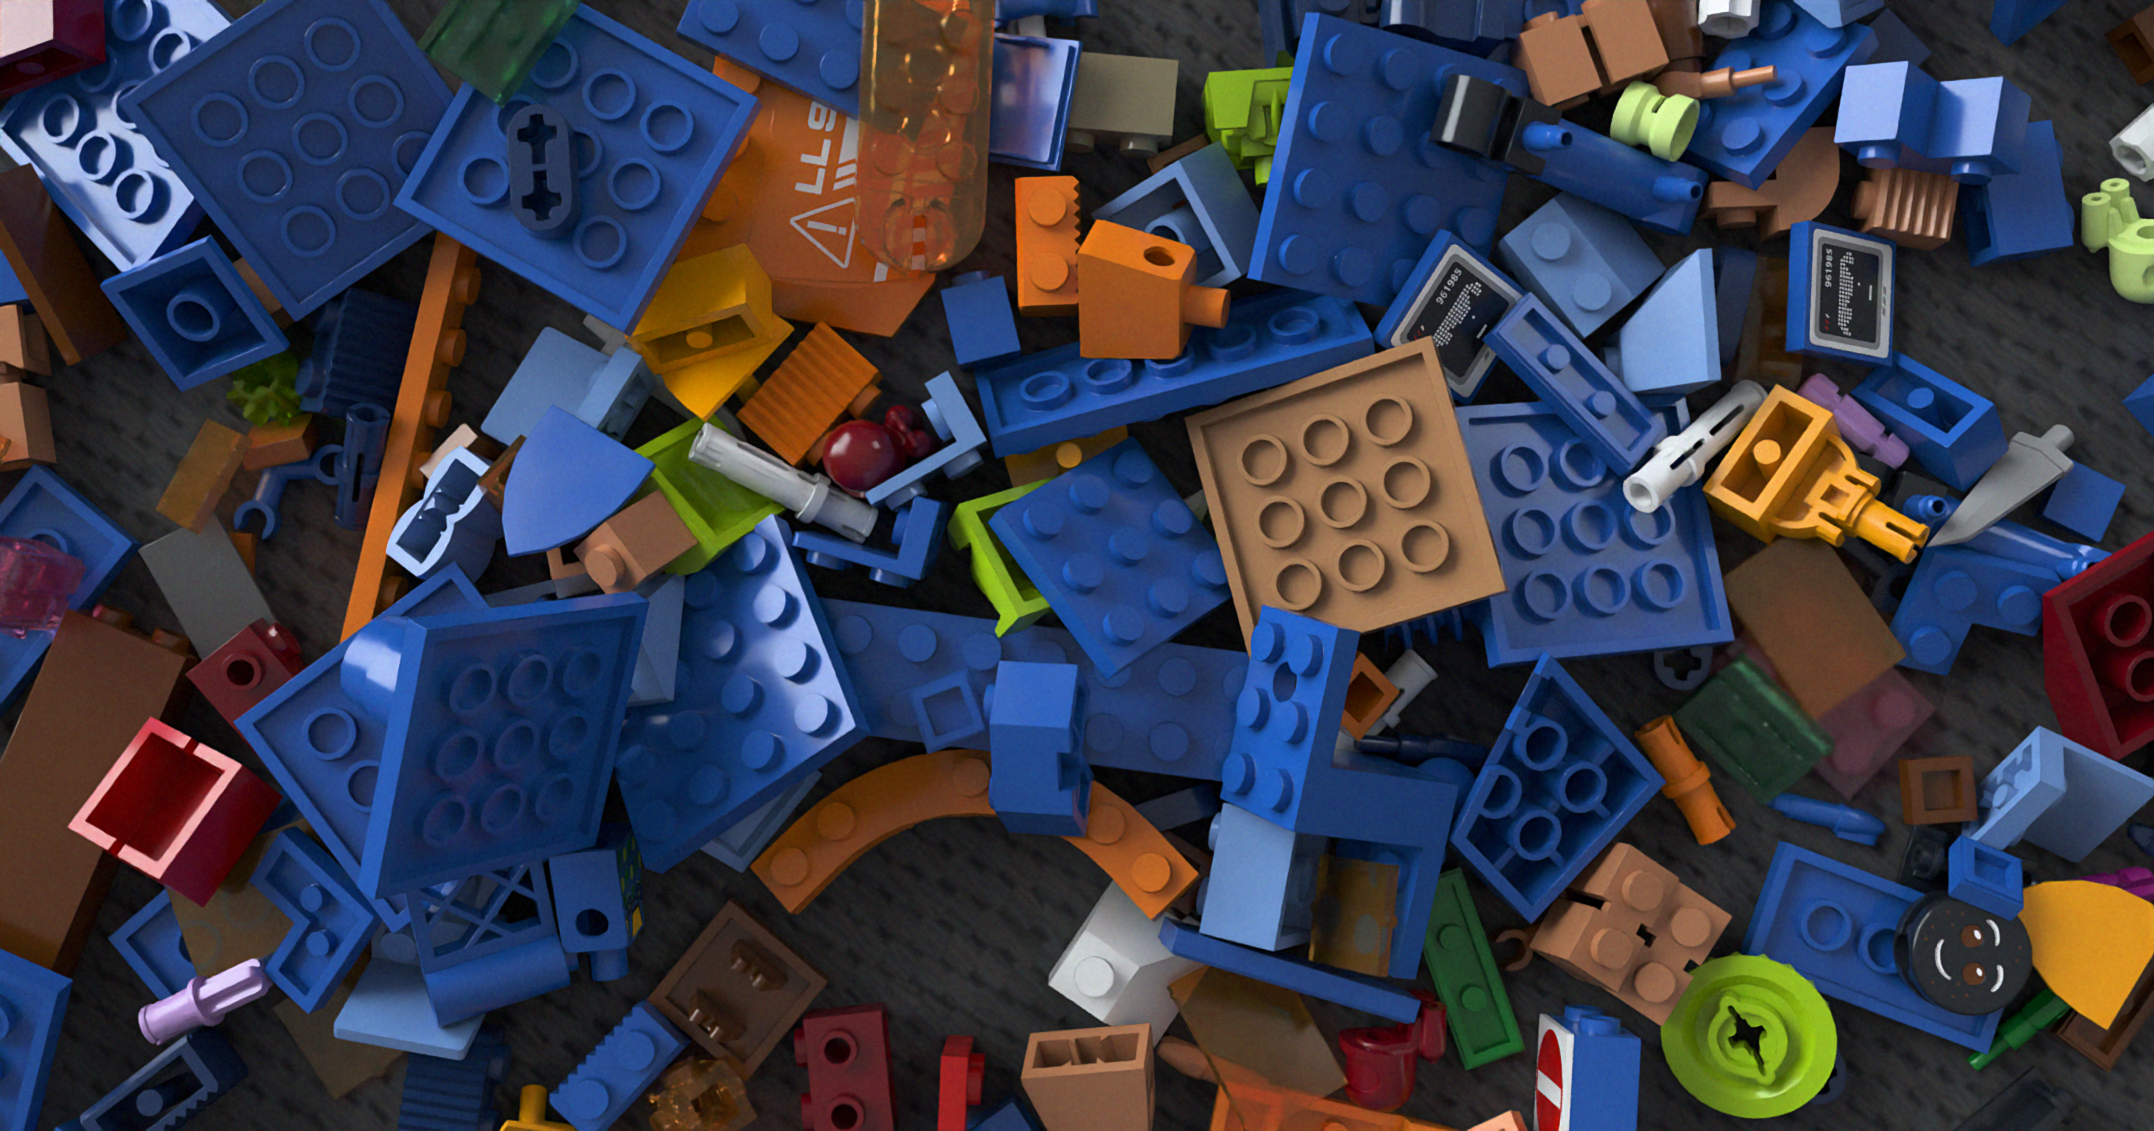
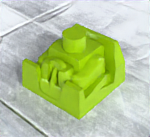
[1201,67,1294,188]
[616,413,788,576]
[947,474,1062,638]

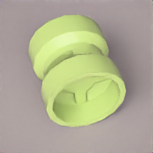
[1610,79,1700,162]

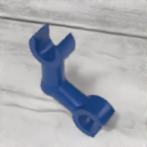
[968,0,1100,32]
[233,444,344,540]

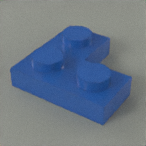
[1881,541,2062,676]
[249,826,383,1015]

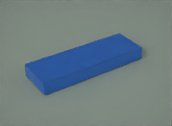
[1482,291,1667,476]

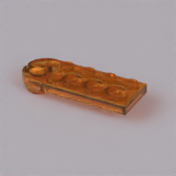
[853,0,995,277]

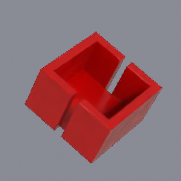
[68,717,284,908]

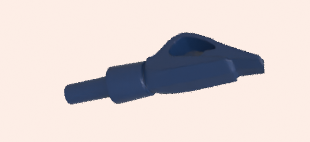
[1354,732,1492,768]

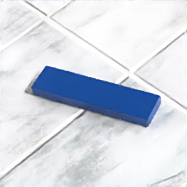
[1158,916,1421,1024]

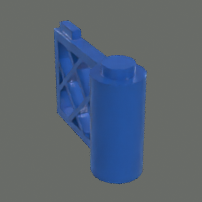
[404,857,579,1028]

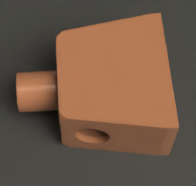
[1021,1023,1156,1131]

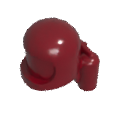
[822,405,941,499]
[1338,989,1447,1112]

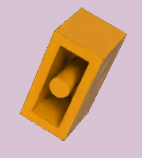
[625,243,773,375]

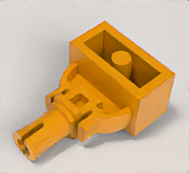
[1702,384,1930,564]

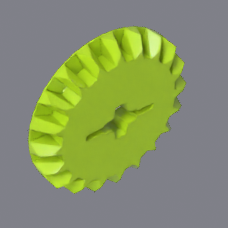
[1661,951,1837,1119]

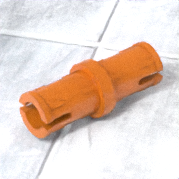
[1634,714,1736,845]

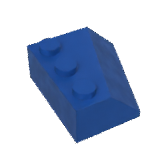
[1447,651,1666,924]

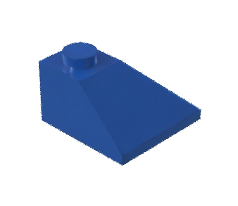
[99,235,291,392]

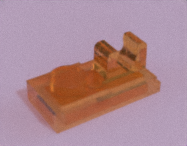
[1731,255,1803,391]

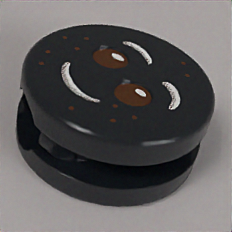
[1893,888,2033,1016]

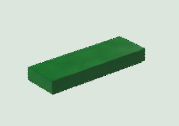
[1422,865,1526,1071]

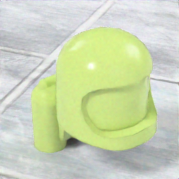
[2081,178,2154,304]

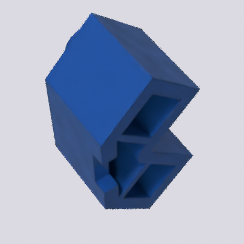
[1834,61,2032,185]
[983,661,1094,837]

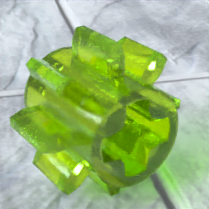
[226,350,302,427]

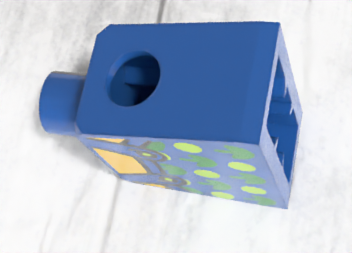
[549,821,645,981]

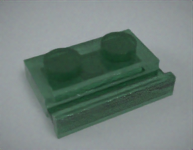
[416,0,582,109]
[1671,651,1836,806]

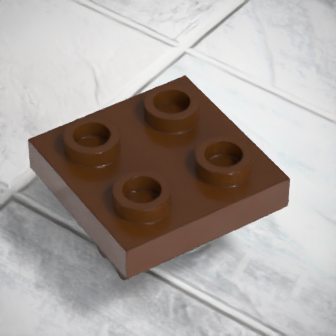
[646,897,831,1082]

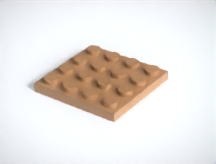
[1184,335,1510,659]

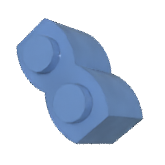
[386,446,510,583]

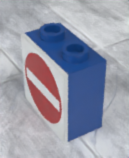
[1533,1004,1641,1131]

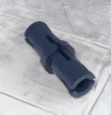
[333,402,390,531]

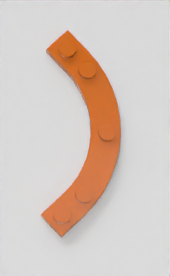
[749,749,1202,922]

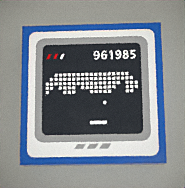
[1786,220,1896,368]
[1372,229,1528,406]

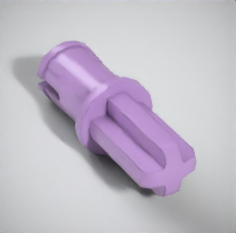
[139,959,273,1046]

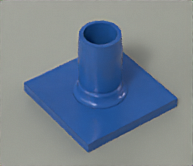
[341,591,650,900]

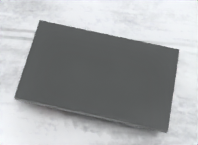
[138,511,280,661]

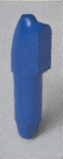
[1765,792,1885,846]

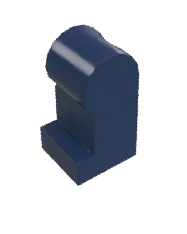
[1378,0,1508,59]

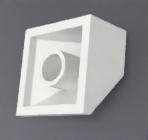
[1048,880,1210,1047]

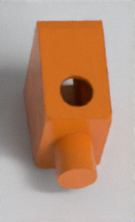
[1077,219,1231,359]

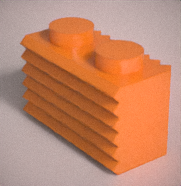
[1015,176,1082,317]
[736,320,884,471]

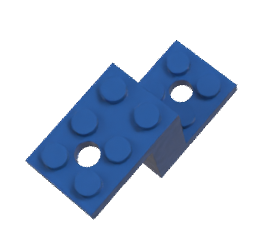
[1220,605,1459,979]

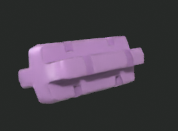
[1796,373,1910,470]

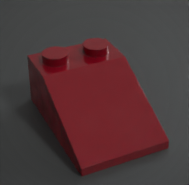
[2043,530,2154,762]

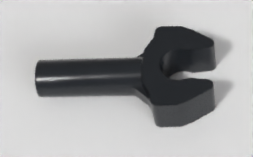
[1833,534,1920,613]

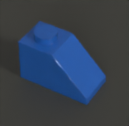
[1850,350,2009,493]

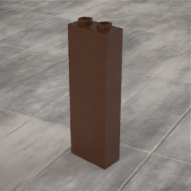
[0,602,202,979]

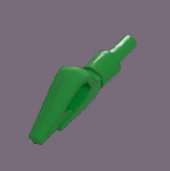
[1966,987,2071,1072]

